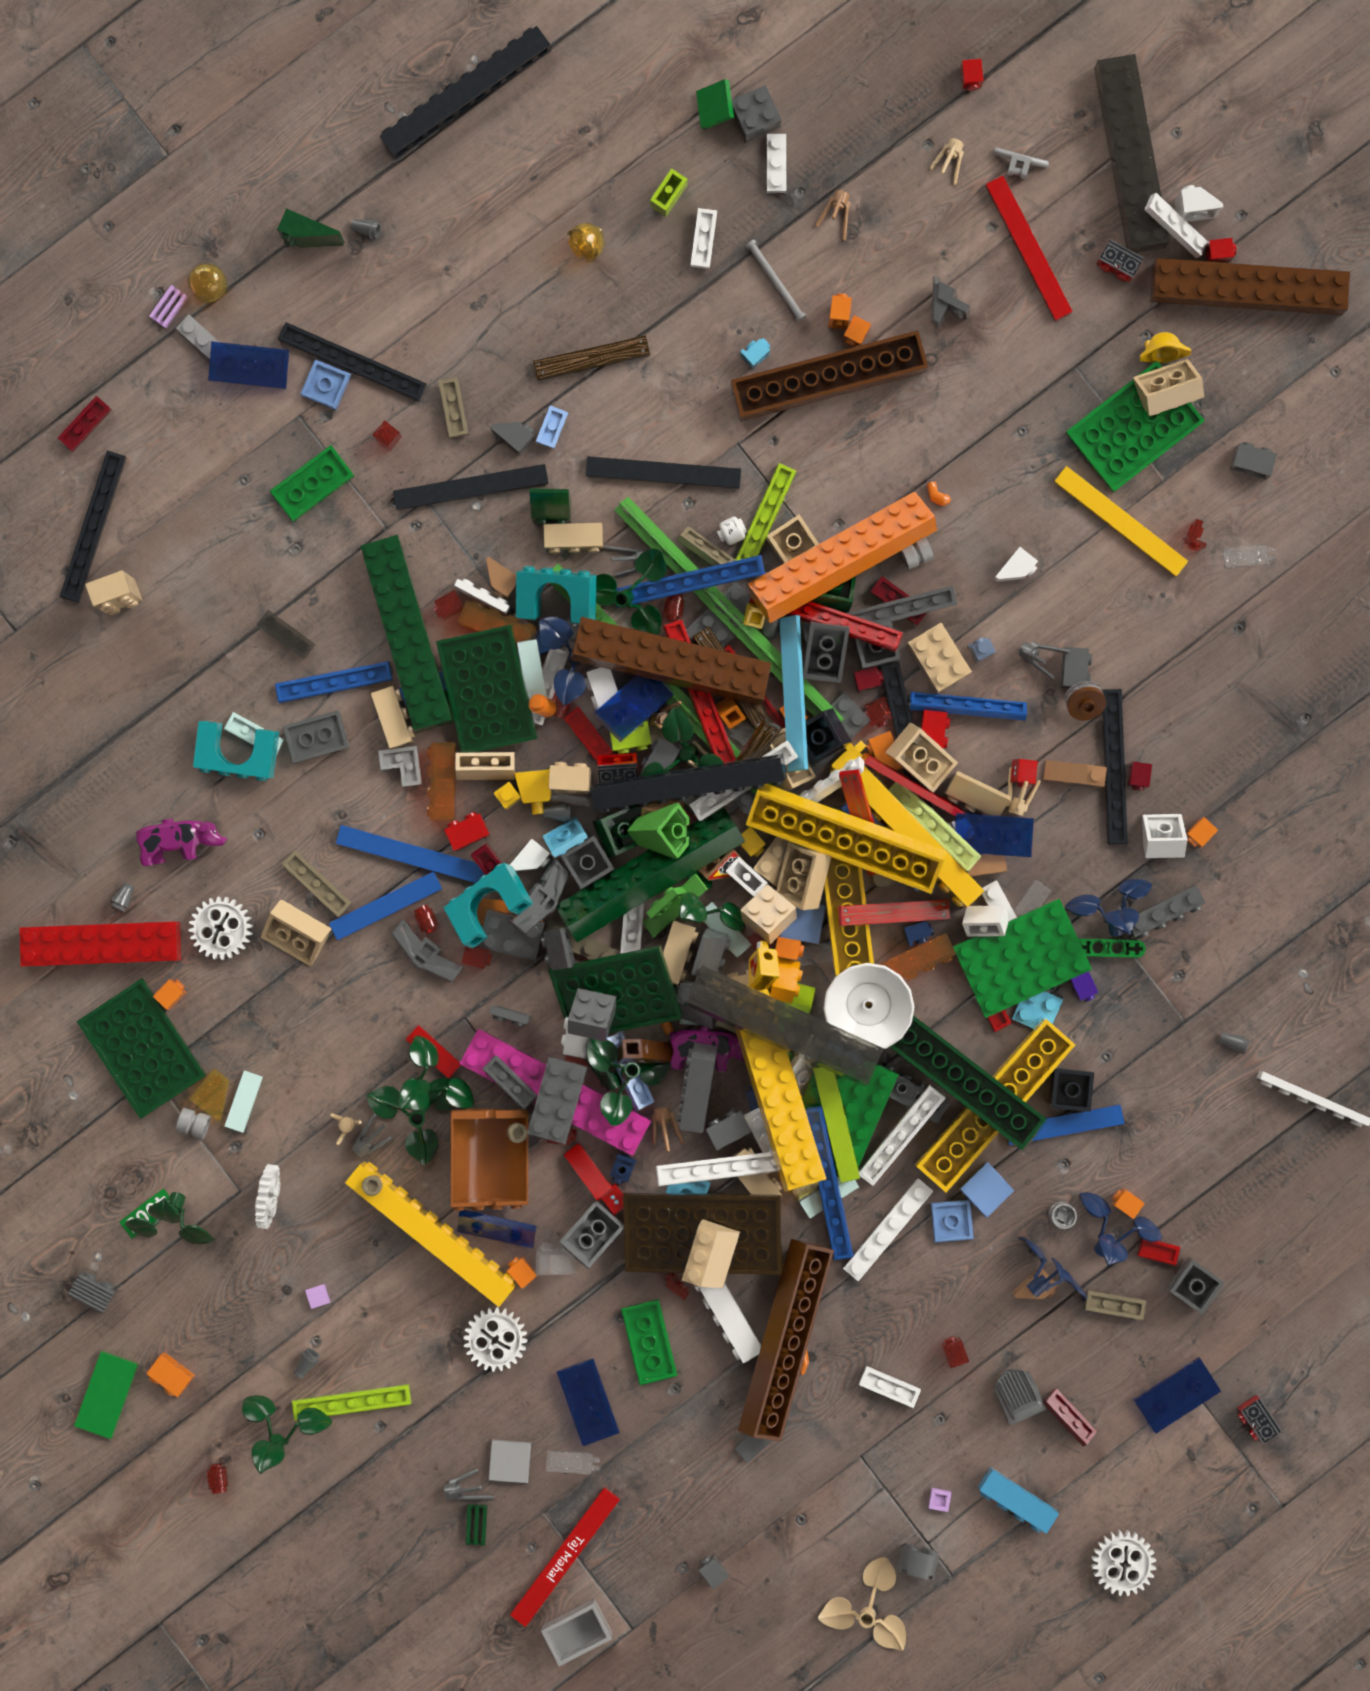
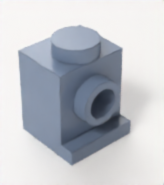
[968,637,996,663]

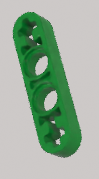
[1078,938,1146,958]

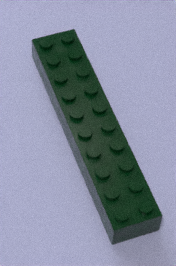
[360,535,454,733]
[556,807,745,942]
[890,1015,1048,1152]

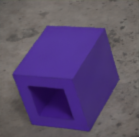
[1069,971,1099,1002]

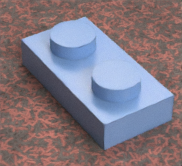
[536,406,568,449]

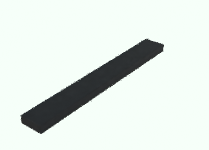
[278,322,427,402]
[59,450,127,603]
[586,456,741,489]
[393,464,549,511]
[880,662,933,809]
[1101,689,1128,845]

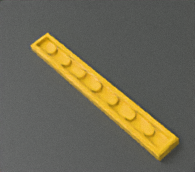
[1054,466,1188,577]

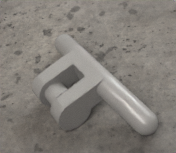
[993,147,1049,180]

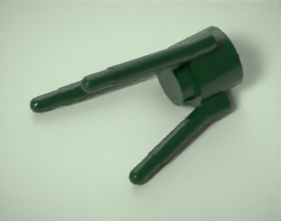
[585,1057,621,1091]

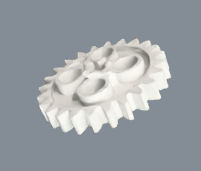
[189,897,253,960]
[255,1164,281,1229]
[463,1306,528,1372]
[1091,1530,1156,1596]

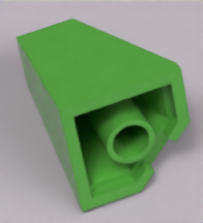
[627,803,689,859]

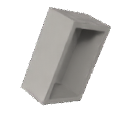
[541,1598,613,1666]

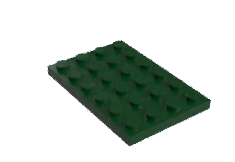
[436,624,538,753]
[548,945,683,1034]
[76,978,207,1119]

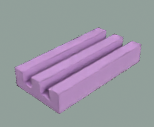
[149,285,188,328]

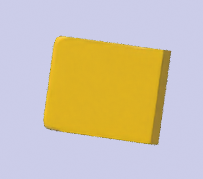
[744,603,766,629]

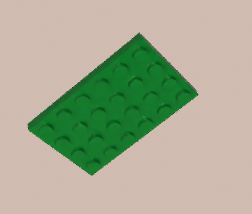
[1065,361,1205,493]
[953,898,1092,1018]
[802,1043,899,1181]

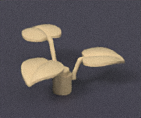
[818,1557,906,1651]

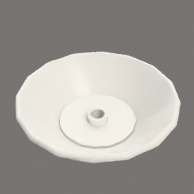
[823,963,915,1052]

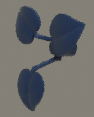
[539,617,586,705]
[1065,879,1152,936]
[1078,1192,1163,1266]
[1018,1237,1088,1301]

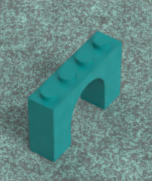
[516,566,596,623]
[193,720,280,781]
[443,863,533,949]

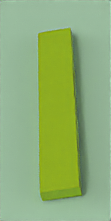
[735,463,796,561]
[813,1064,860,1183]
[292,1384,412,1421]

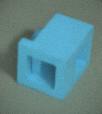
[740,338,770,369]

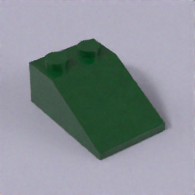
[277,208,345,248]
[529,489,571,525]
[811,576,856,613]
[593,802,652,857]

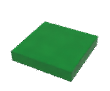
[696,79,734,130]

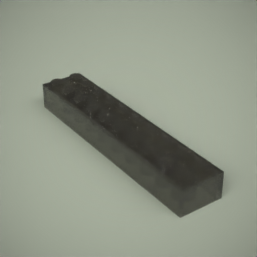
[1094,54,1170,253]
[684,965,884,1086]

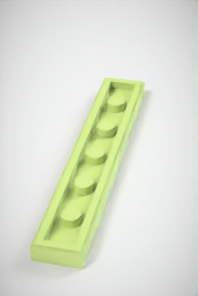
[888,782,981,871]

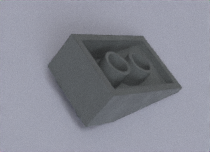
[802,622,850,683]
[541,927,575,970]
[691,928,731,976]
[559,1201,624,1269]

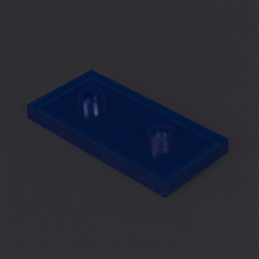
[208,341,289,389]
[593,676,674,742]
[954,813,1034,857]
[457,1210,537,1248]
[1133,1357,1221,1434]
[557,1358,620,1446]

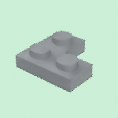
[378,746,422,787]

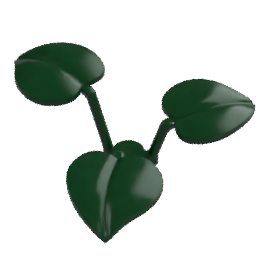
[596,549,667,635]
[641,707,724,776]
[679,870,746,932]
[398,1036,474,1111]
[586,1038,671,1126]
[366,1078,452,1165]
[125,1192,215,1244]
[242,1395,332,1474]

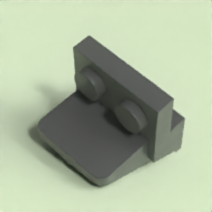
[931,276,971,329]
[993,1369,1046,1425]

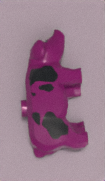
[136,818,227,866]
[670,1026,745,1072]

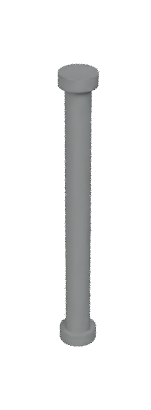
[745,240,807,322]

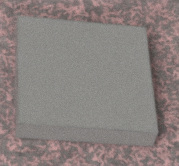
[489,1439,531,1483]

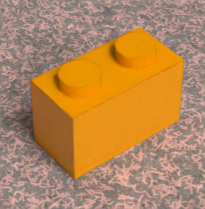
[770,957,803,1004]

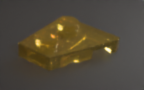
[189,1068,229,1122]

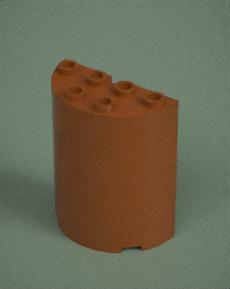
[450,1108,528,1211]

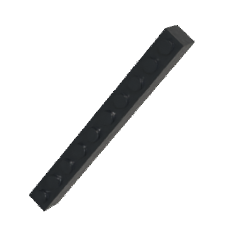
[380,26,551,160]
[590,753,787,813]

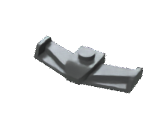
[508,860,570,934]
[391,919,464,982]

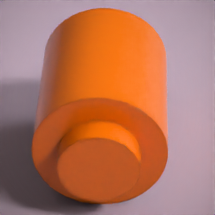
[529,694,556,718]

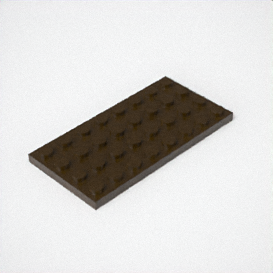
[623,1193,782,1275]

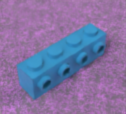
[978,1467,1059,1534]

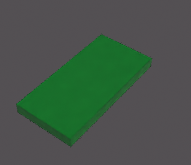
[270,445,355,523]
[621,1299,678,1385]
[74,1351,139,1439]

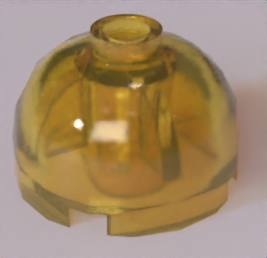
[567,222,605,262]
[188,263,228,303]

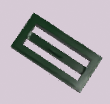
[466,1504,488,1546]

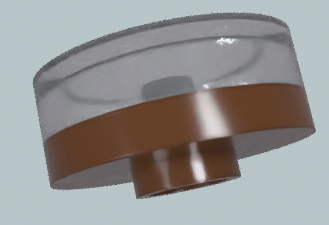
[1064,681,1106,721]

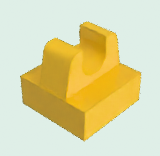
[844,741,866,758]

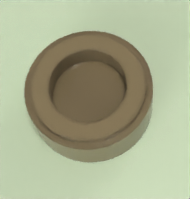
[873,874,892,888]
[507,1123,527,1143]
[362,1175,383,1196]

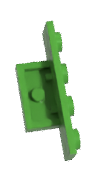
[643,874,708,938]

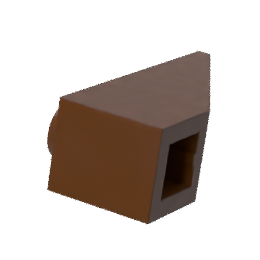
[616,1039,674,1064]

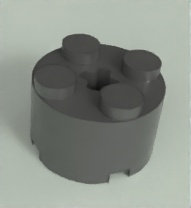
[896,1543,939,1580]

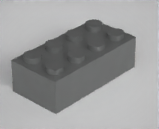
[677,1042,718,1133]
[527,1056,588,1144]

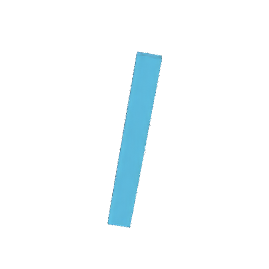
[780,615,808,772]

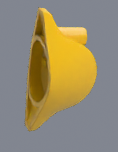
[1140,332,1191,363]

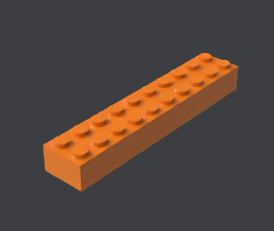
[748,491,937,623]

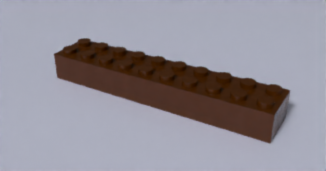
[1150,258,1350,315]
[730,330,928,422]
[570,617,771,705]
[738,1238,834,1442]

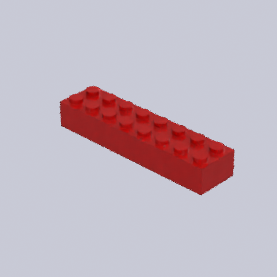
[19,921,182,967]

